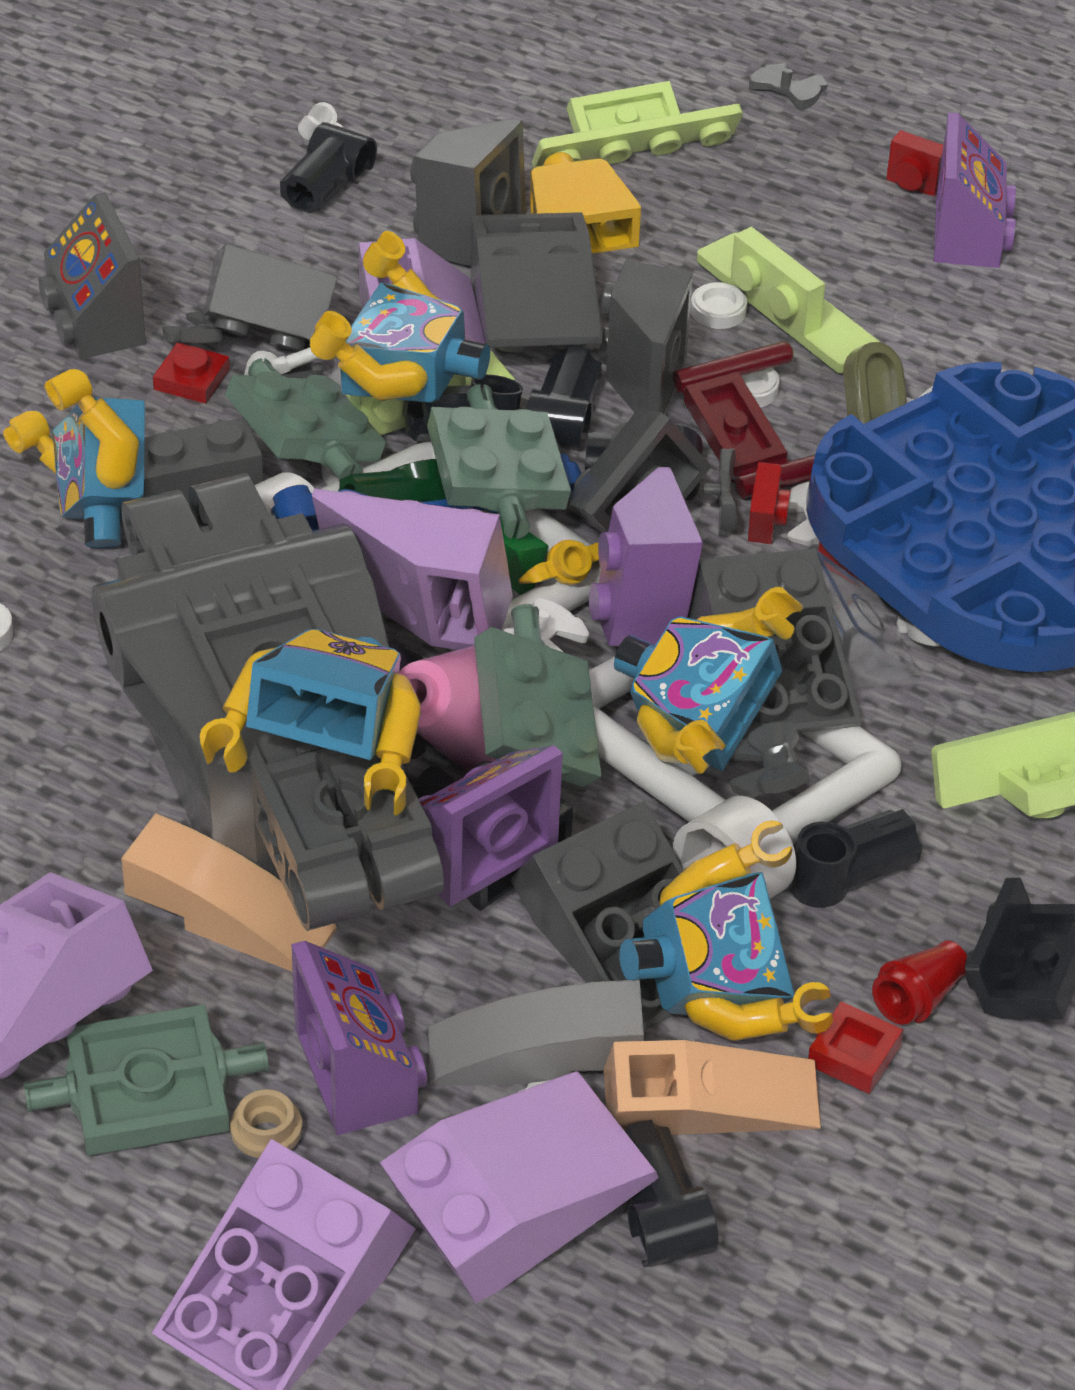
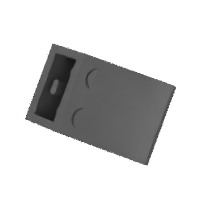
[471,212,602,352]
[687,548,862,739]
[510,801,684,1030]

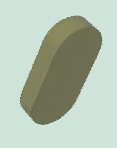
[843,342,907,424]

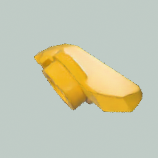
[518,539,599,585]

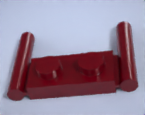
[673,341,815,499]

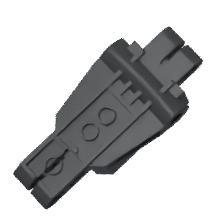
[92,473,444,931]

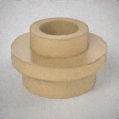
[230,1089,302,1158]

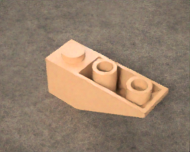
[604,1040,821,1135]

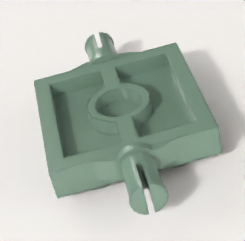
[225,358,386,481]
[427,384,571,539]
[474,604,601,809]
[23,1004,269,1156]

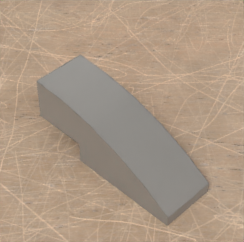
[428,980,644,1086]

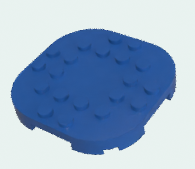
[806,362,1075,672]

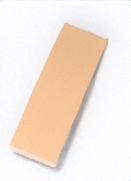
[121,813,337,972]

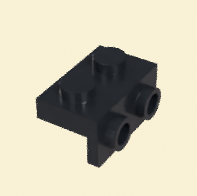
[965,877,1075,1020]

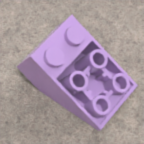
[312,488,513,650]
[0,872,153,1079]
[152,1139,416,1390]

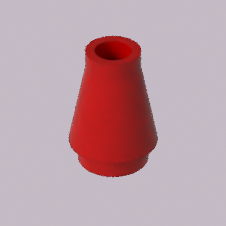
[872,940,967,1025]

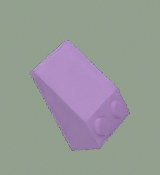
[380,1071,659,1303]

